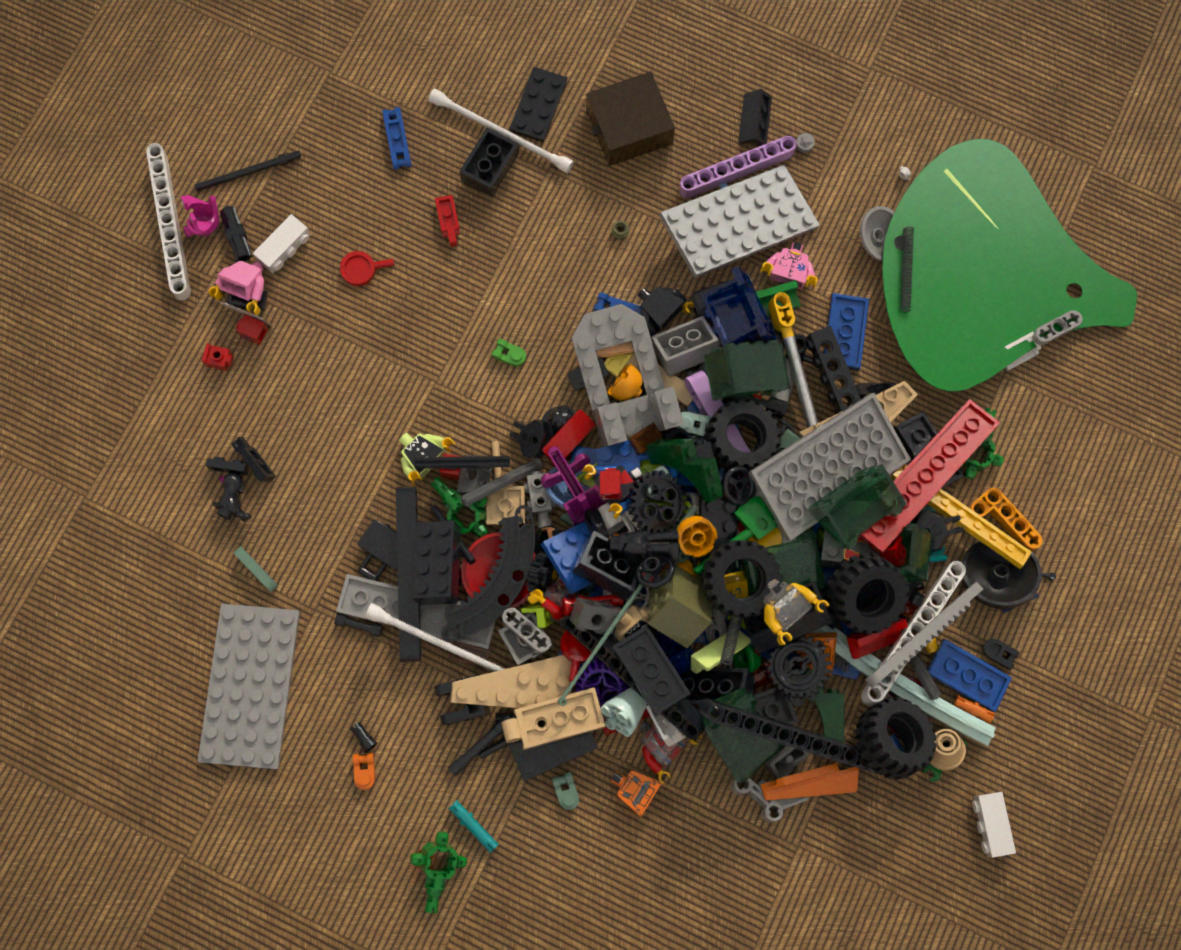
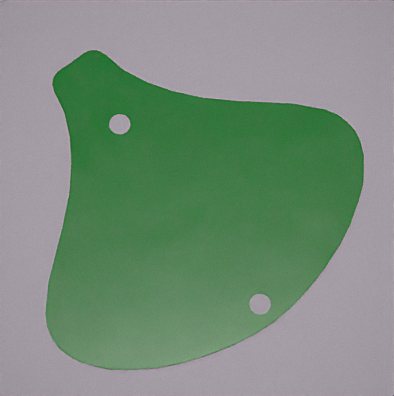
[882,139,1137,391]

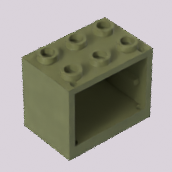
[647,564,712,648]

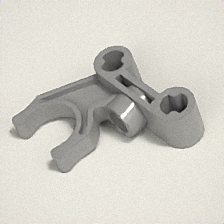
[731,768,809,823]

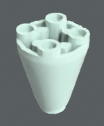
[600,687,647,737]

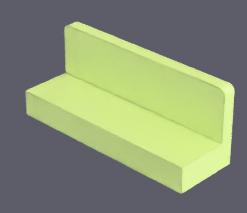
[691,630,751,674]

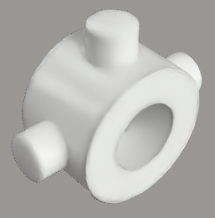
[898,166,911,181]

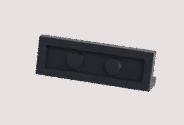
[739,89,772,146]

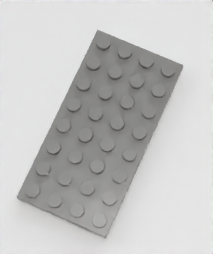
[659,165,820,278]
[748,393,911,541]
[197,604,300,770]

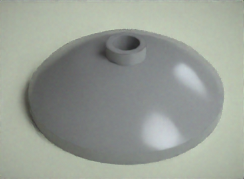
[860,206,905,262]

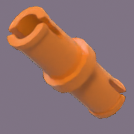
[953,695,995,724]

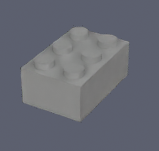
[651,316,720,376]

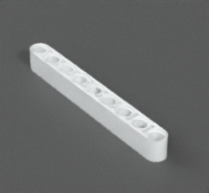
[146,143,191,300]
[861,561,966,706]

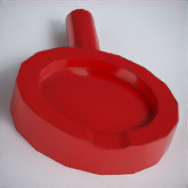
[340,251,395,286]
[560,630,592,682]

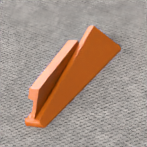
[760,763,859,801]

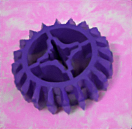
[575,657,629,708]

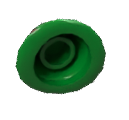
[733,645,762,674]

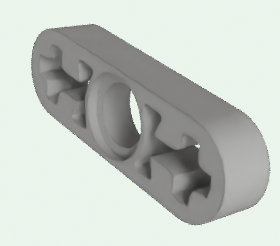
[1032,310,1083,345]
[502,608,551,653]

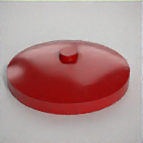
[461,532,536,608]

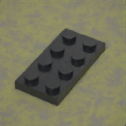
[510,67,567,143]
[894,412,965,489]
[696,496,738,576]
[612,625,691,716]

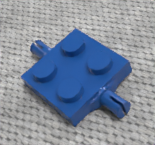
[587,440,649,474]

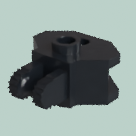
[509,420,554,458]
[916,511,964,552]

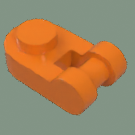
[353,752,375,790]

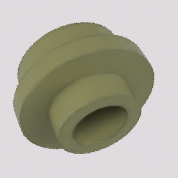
[611,221,630,239]

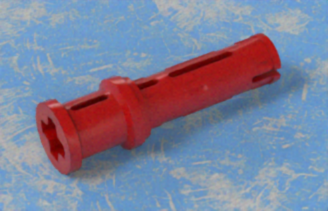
[562,594,623,616]

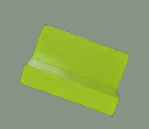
[521,603,556,628]

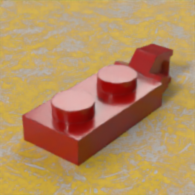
[435,195,460,247]

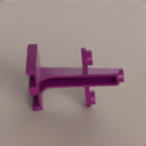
[541,446,607,526]

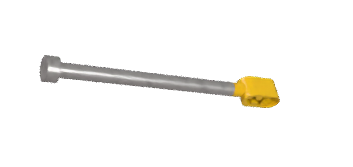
[768,292,818,428]

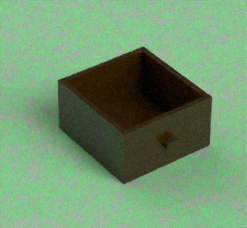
[586,72,675,166]

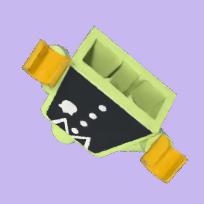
[399,433,456,486]

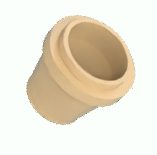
[929,729,966,771]

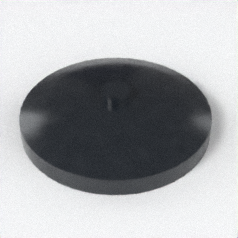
[962,541,1042,609]

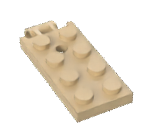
[501,687,606,750]

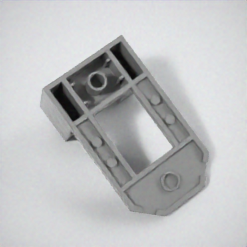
[571,304,684,447]

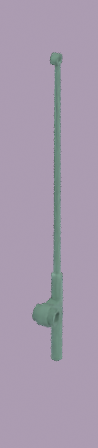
[557,506,698,706]

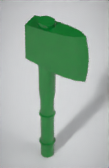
[693,495,777,575]

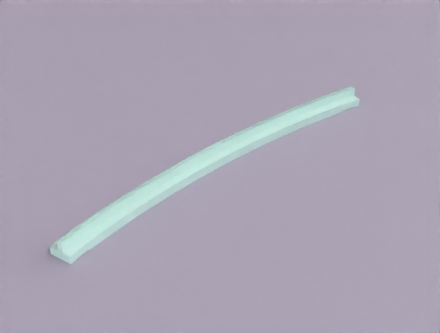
[736,560,996,746]

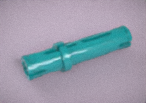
[448,800,499,853]

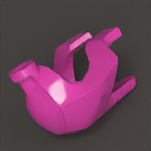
[181,195,219,238]

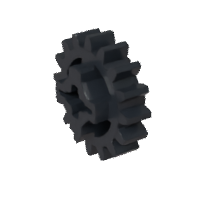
[526,552,554,593]

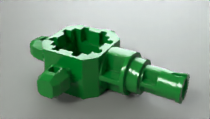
[962,408,1004,480]
[430,477,488,538]
[410,831,467,913]

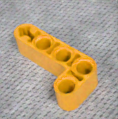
[968,488,1043,551]

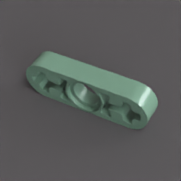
[233,546,279,593]

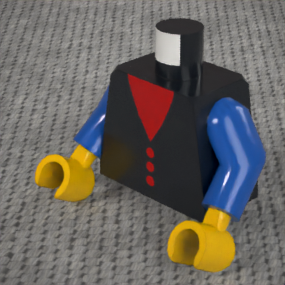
[582,464,643,519]

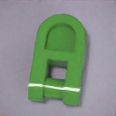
[491,338,526,367]

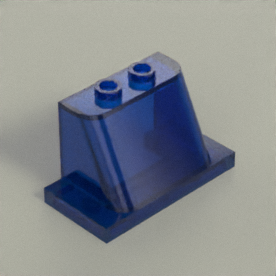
[701,266,777,347]

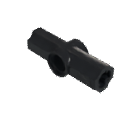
[219,206,252,262]

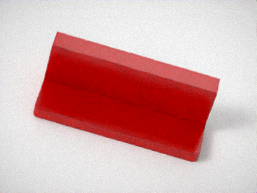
[542,409,596,466]
[847,618,908,659]

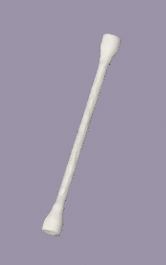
[429,89,574,174]
[364,603,505,672]

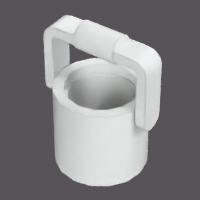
[598,503,635,538]

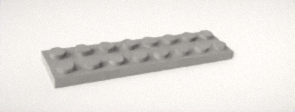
[336,574,496,649]

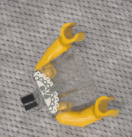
[763,579,829,645]

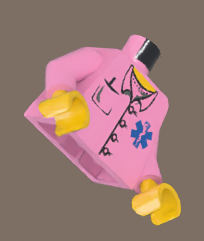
[760,242,818,289]
[209,261,264,315]

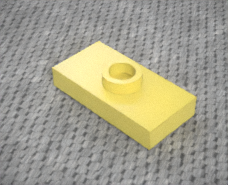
[604,353,634,378]

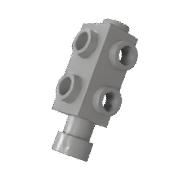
[524,471,556,530]

